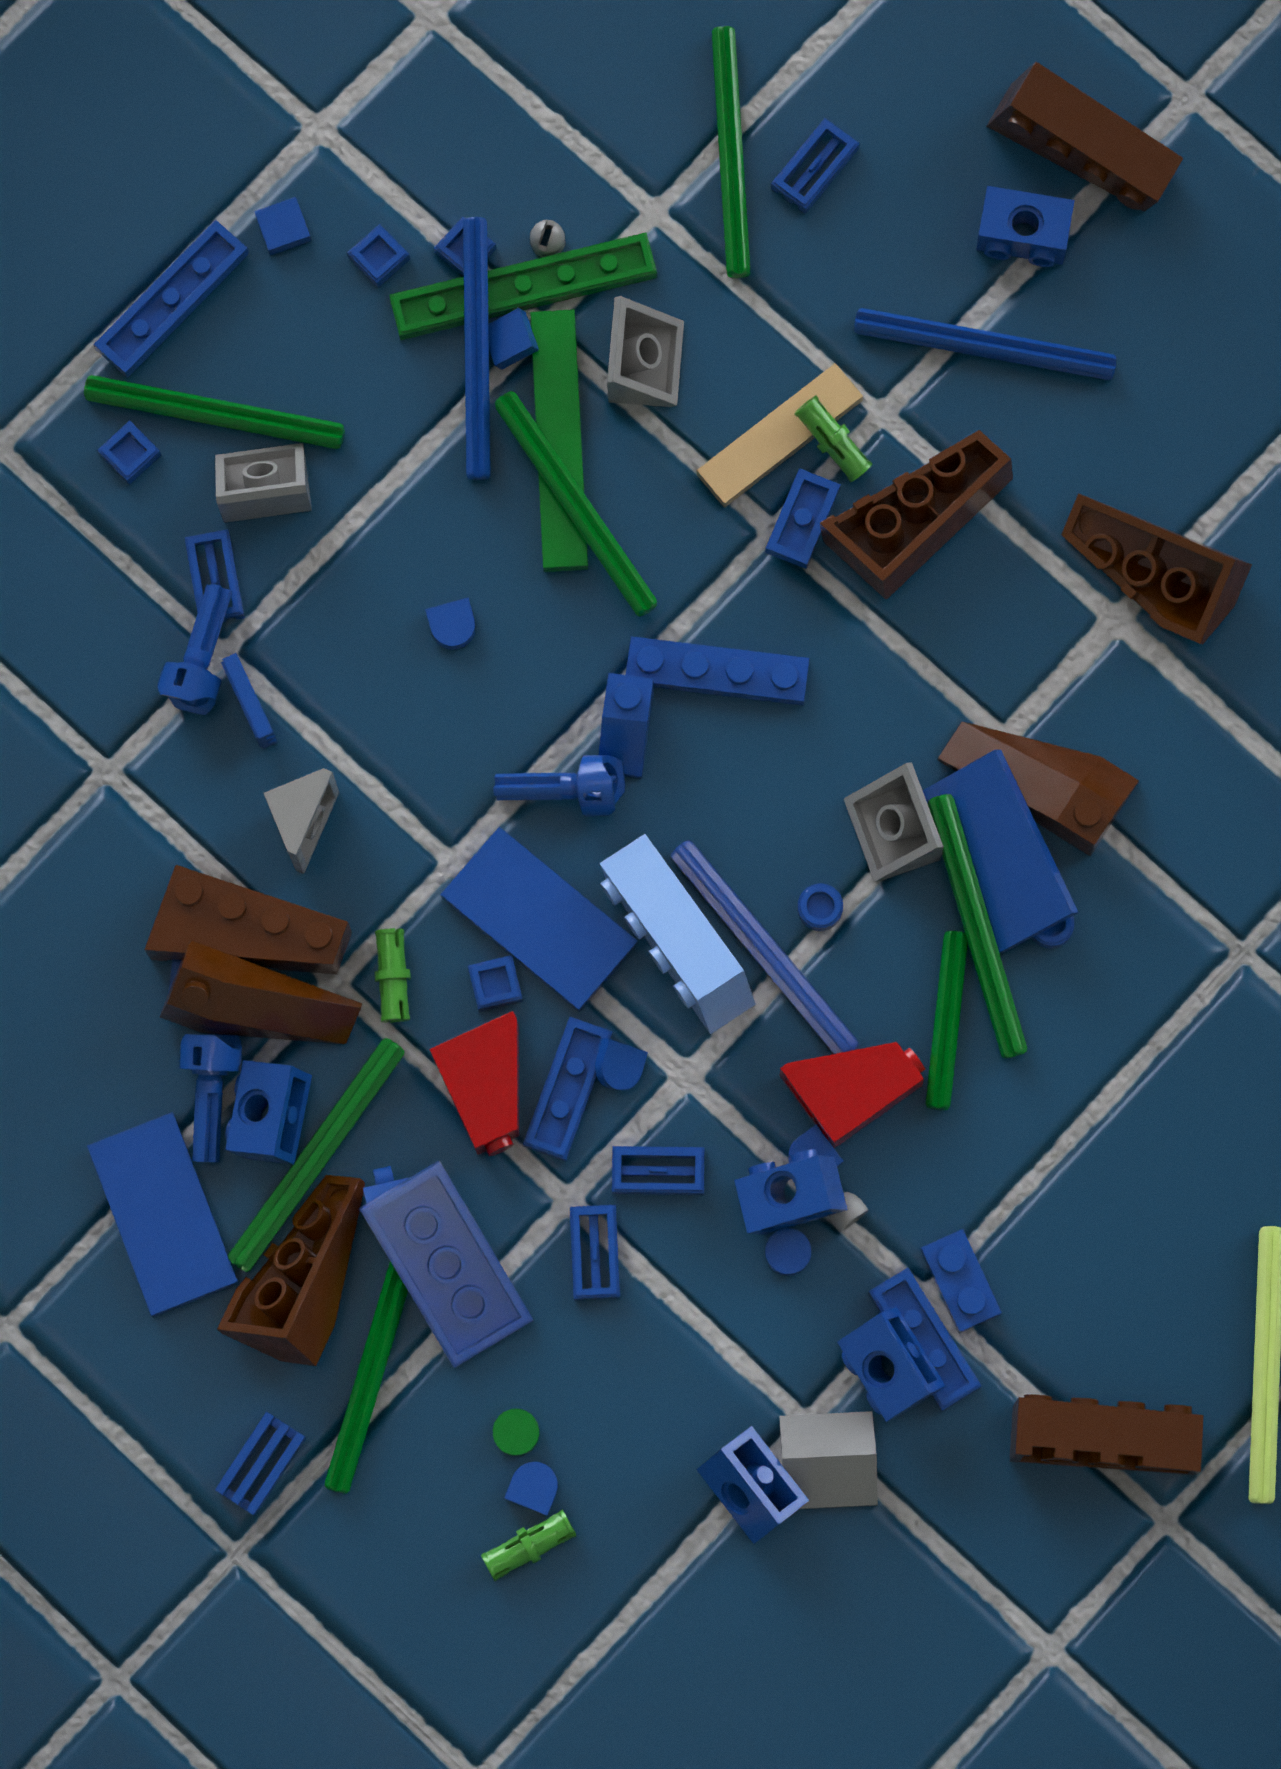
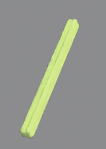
[1248,1226,1281,1504]

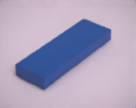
[523,1017,613,1162]
[868,1268,982,1412]

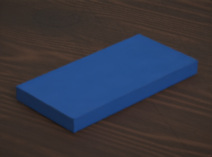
[923,750,1079,954]
[440,827,638,1012]
[87,1112,239,1318]
[359,1161,533,1368]

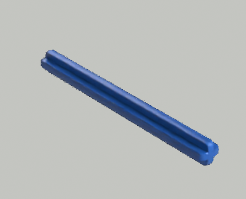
[463,217,491,480]
[854,308,1117,380]
[671,840,859,1054]

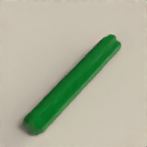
[925,931,968,1111]

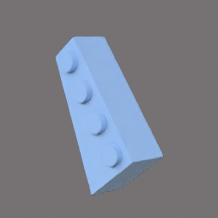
[599,834,756,1034]

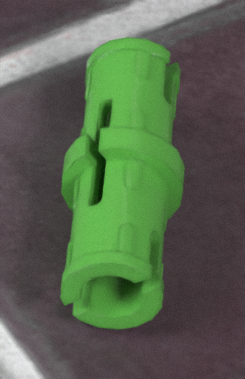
[794,395,873,482]
[374,928,411,1023]
[481,1509,577,1581]

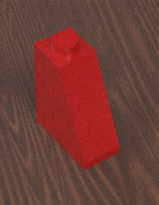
[429,1011,519,1156]
[780,1042,925,1149]

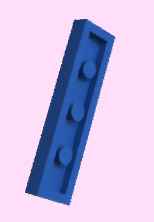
[93,220,249,378]
[626,636,809,706]

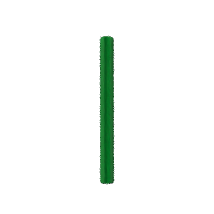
[712,26,750,279]
[84,375,345,449]
[495,391,657,617]
[927,794,1027,1058]
[228,1038,405,1272]
[325,1261,408,1494]

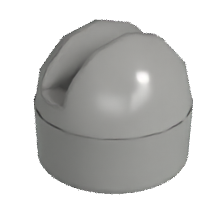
[530,220,565,257]
[829,1192,869,1232]

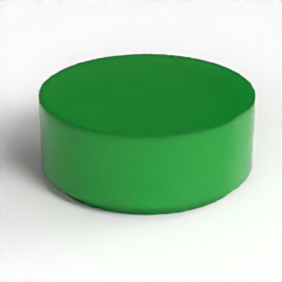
[493,1409,540,1456]

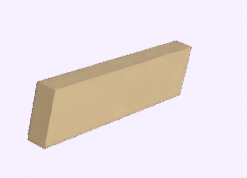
[697,363,863,508]

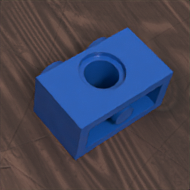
[976,186,1075,267]
[225,1060,312,1165]
[734,1149,848,1235]
[837,1307,946,1422]
[696,1426,809,1544]

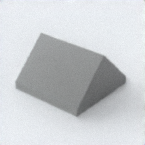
[607,296,684,407]
[215,443,312,523]
[844,762,943,882]
[264,768,339,874]
[779,1411,878,1509]

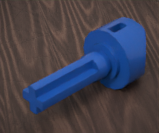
[157,584,232,715]
[493,755,625,817]
[179,1034,242,1162]

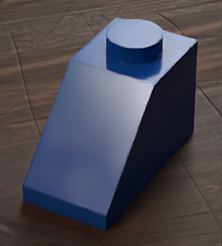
[599,673,654,779]

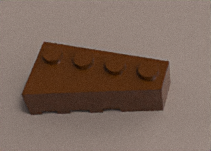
[986,62,1183,212]
[820,430,1013,600]
[144,865,352,975]
[1010,1394,1204,1475]

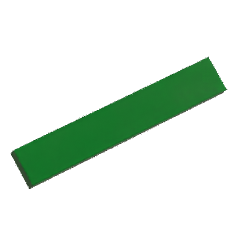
[389,232,657,340]
[530,309,588,572]

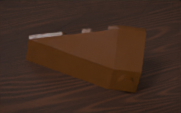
[1061,493,1252,644]
[938,721,1139,856]
[160,940,362,1044]
[217,1175,365,1366]

